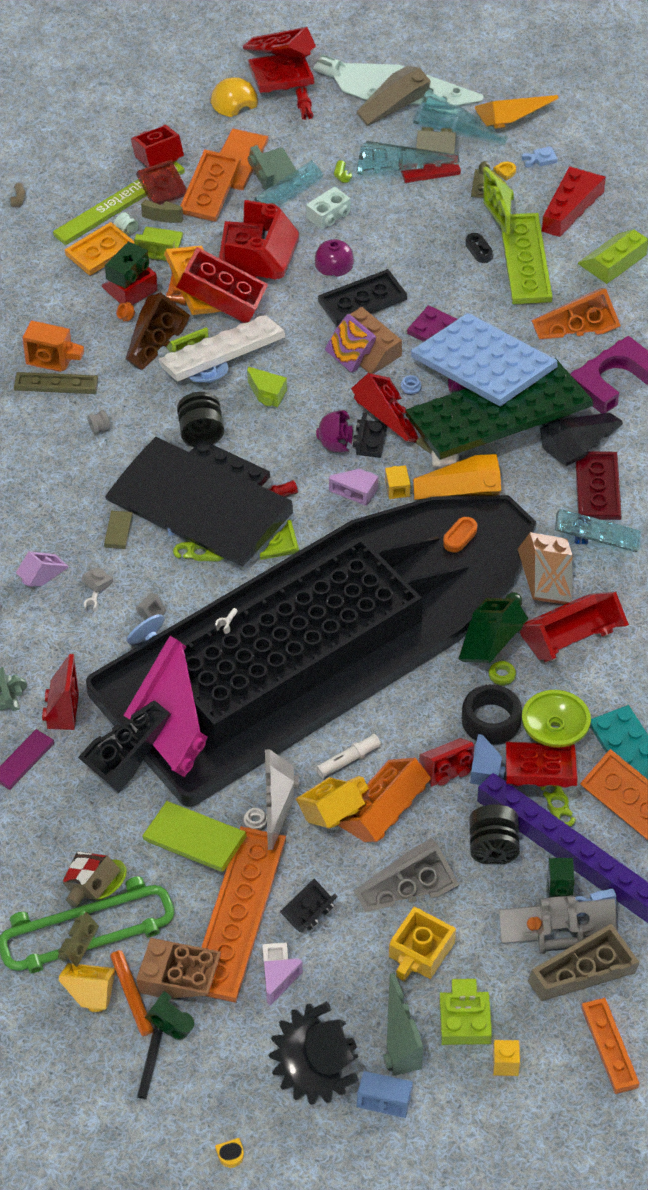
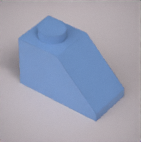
[470,734,506,785]

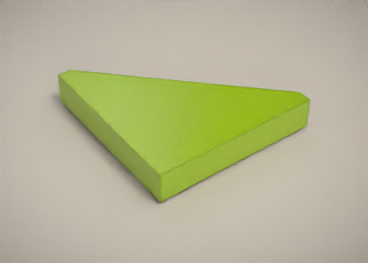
[259,520,299,560]

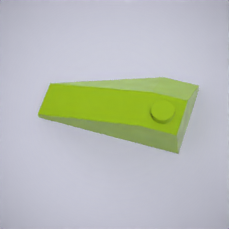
[483,167,514,234]

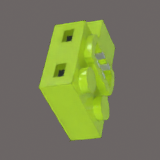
[439,979,492,1045]

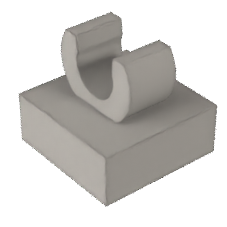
[136,593,166,620]

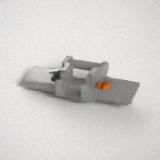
[499,895,617,953]

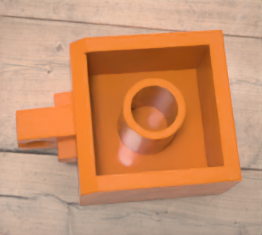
[22,320,85,372]

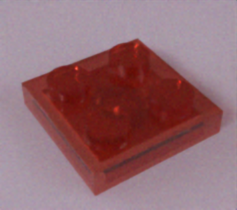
[136,160,187,205]

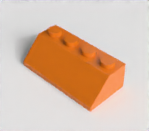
[338,757,431,842]

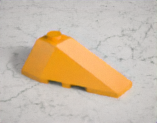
[475,95,558,129]
[413,454,501,500]

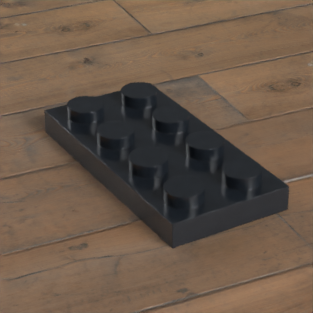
[318,269,407,327]

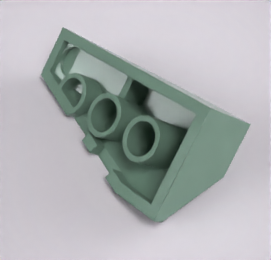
[383,973,423,1076]

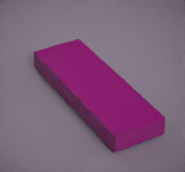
[0,729,54,790]

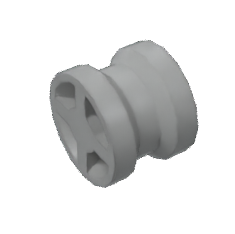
[87,410,111,435]

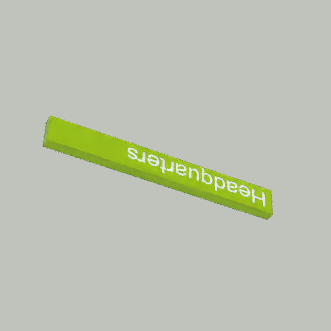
[53,161,185,246]

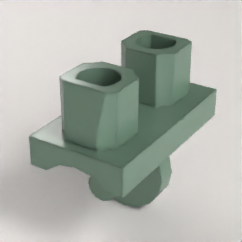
[0,667,27,711]

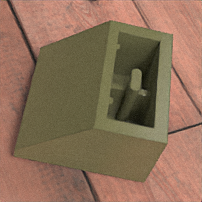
[416,127,456,157]

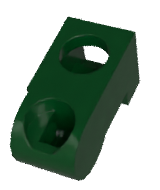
[144,991,194,1040]

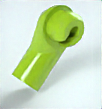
[334,160,352,183]

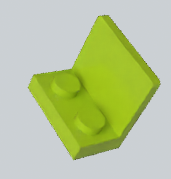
[134,227,183,261]

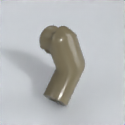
[10,183,25,207]

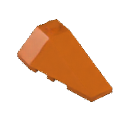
[531,288,621,339]

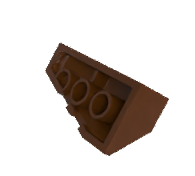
[125,292,191,370]

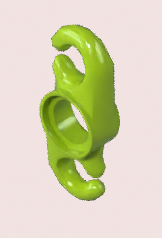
[173,542,225,561]
[540,785,576,827]

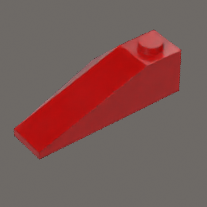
[242,27,316,58]
[351,373,419,443]

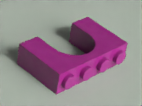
[570,335,648,414]

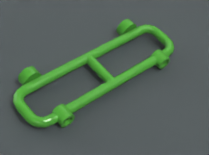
[0,876,175,974]

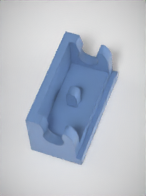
[356,1071,413,1118]

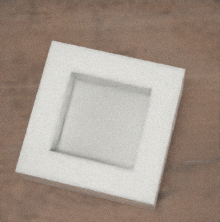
[263,943,288,961]

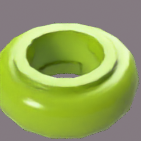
[488,661,516,686]

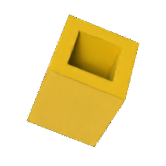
[385,465,410,499]
[493,1040,520,1076]

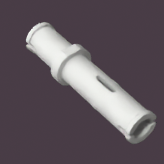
[316,734,381,779]

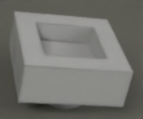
[81,567,113,593]

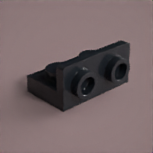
[353,412,388,458]

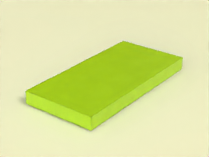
[142,801,247,872]

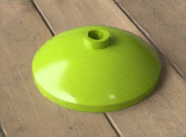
[522,690,591,747]

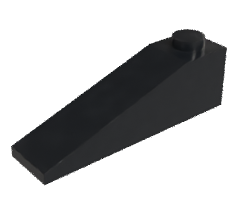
[540,413,623,466]
[78,700,171,793]

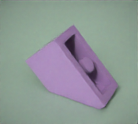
[329,469,378,506]
[16,551,69,587]

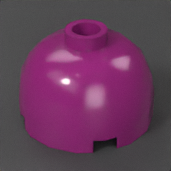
[315,239,354,277]
[316,410,353,453]

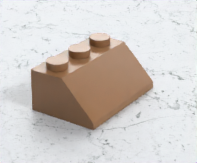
[350,307,402,374]

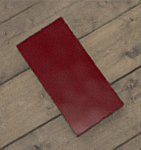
[575,451,622,520]

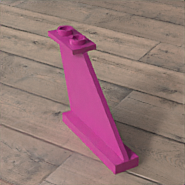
[123,636,208,777]

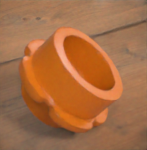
[116,302,135,322]

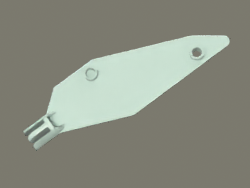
[313,54,483,106]

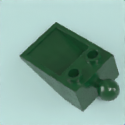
[458,592,529,663]

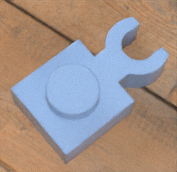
[521,146,558,167]

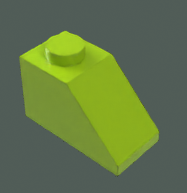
[247,367,287,407]

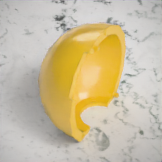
[210,77,258,117]

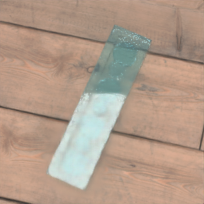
[254,160,324,206]
[555,509,641,553]

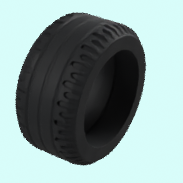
[461,684,522,745]

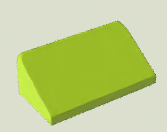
[167,327,209,353]

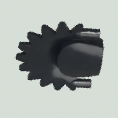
[269,1002,359,1105]

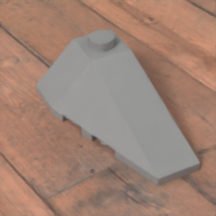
[265,749,299,850]
[354,838,459,912]

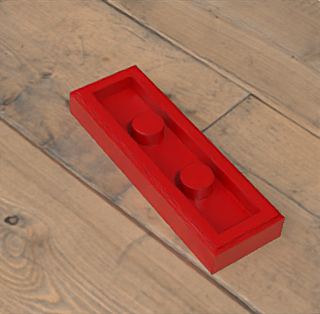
[400,158,461,183]

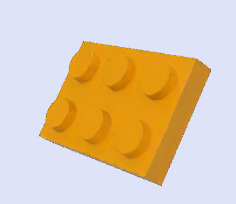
[65,222,135,276]

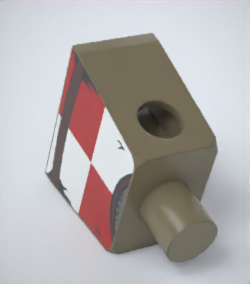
[63,851,120,907]

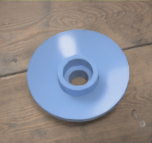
[189,362,228,383]
[126,614,165,645]

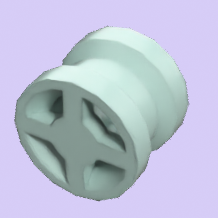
[114,212,139,236]

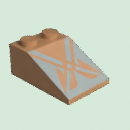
[518,532,572,604]

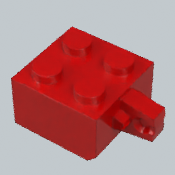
[131,124,184,169]

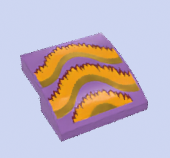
[325,314,376,373]

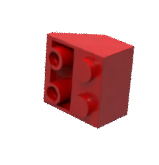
[102,266,158,305]
[419,738,474,787]

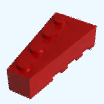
[541,166,606,237]

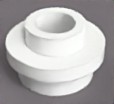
[244,808,267,830]

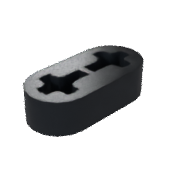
[465,233,493,263]

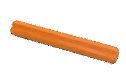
[110,950,153,1036]

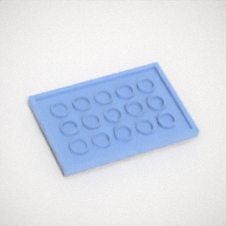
[411,313,557,406]

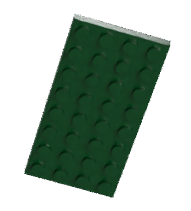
[405,358,593,460]

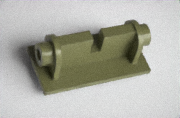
[471,161,494,198]
[58,912,99,967]

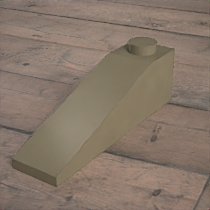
[357,66,431,126]

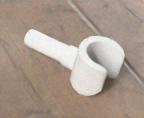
[84,591,99,613]
[215,608,238,634]

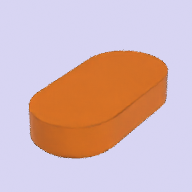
[443,517,477,552]

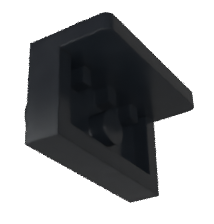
[279,878,338,932]

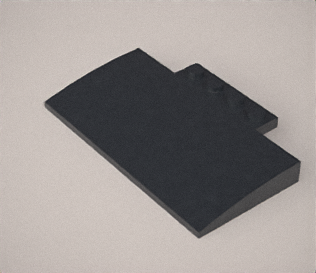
[105,436,293,567]

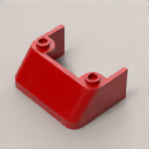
[225,200,299,279]
[519,592,629,662]

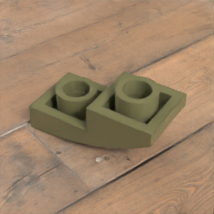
[141,199,183,223]

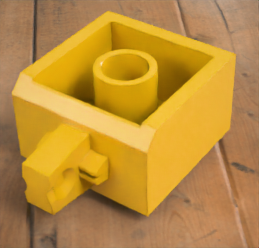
[296,776,369,828]
[389,906,456,982]

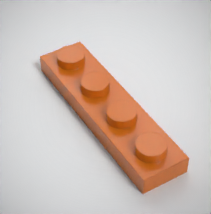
[581,997,640,1094]

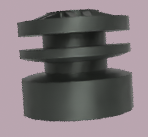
[177,391,224,447]
[469,804,520,864]

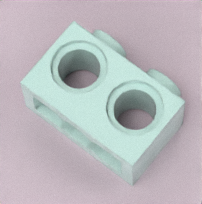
[306,186,350,229]

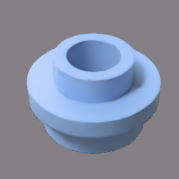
[401,375,421,394]

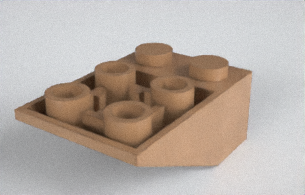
[136,938,221,998]

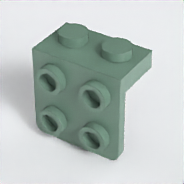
[248,145,299,190]

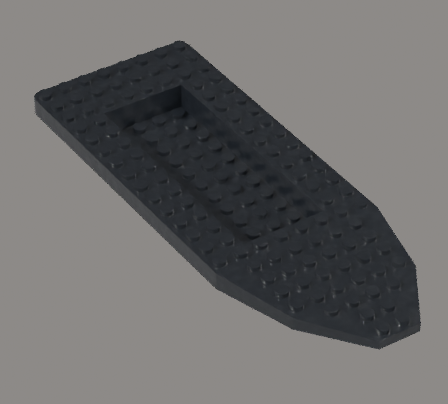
[86,495,536,807]

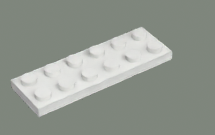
[159,315,285,382]

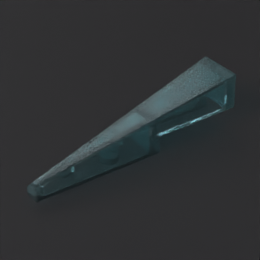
[413,87,508,145]
[357,141,460,175]

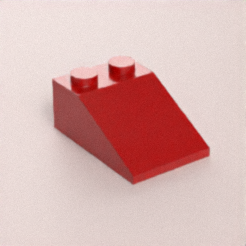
[42,654,79,730]

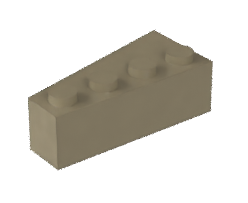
[528,924,640,1001]

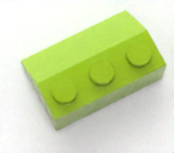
[578,229,648,284]

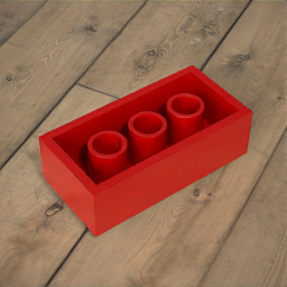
[176,247,268,323]

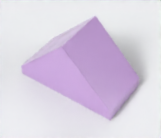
[264,959,303,1005]

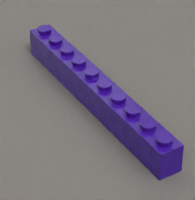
[477,773,648,923]

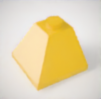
[59,963,116,1012]

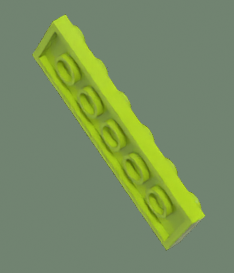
[500,213,553,304]

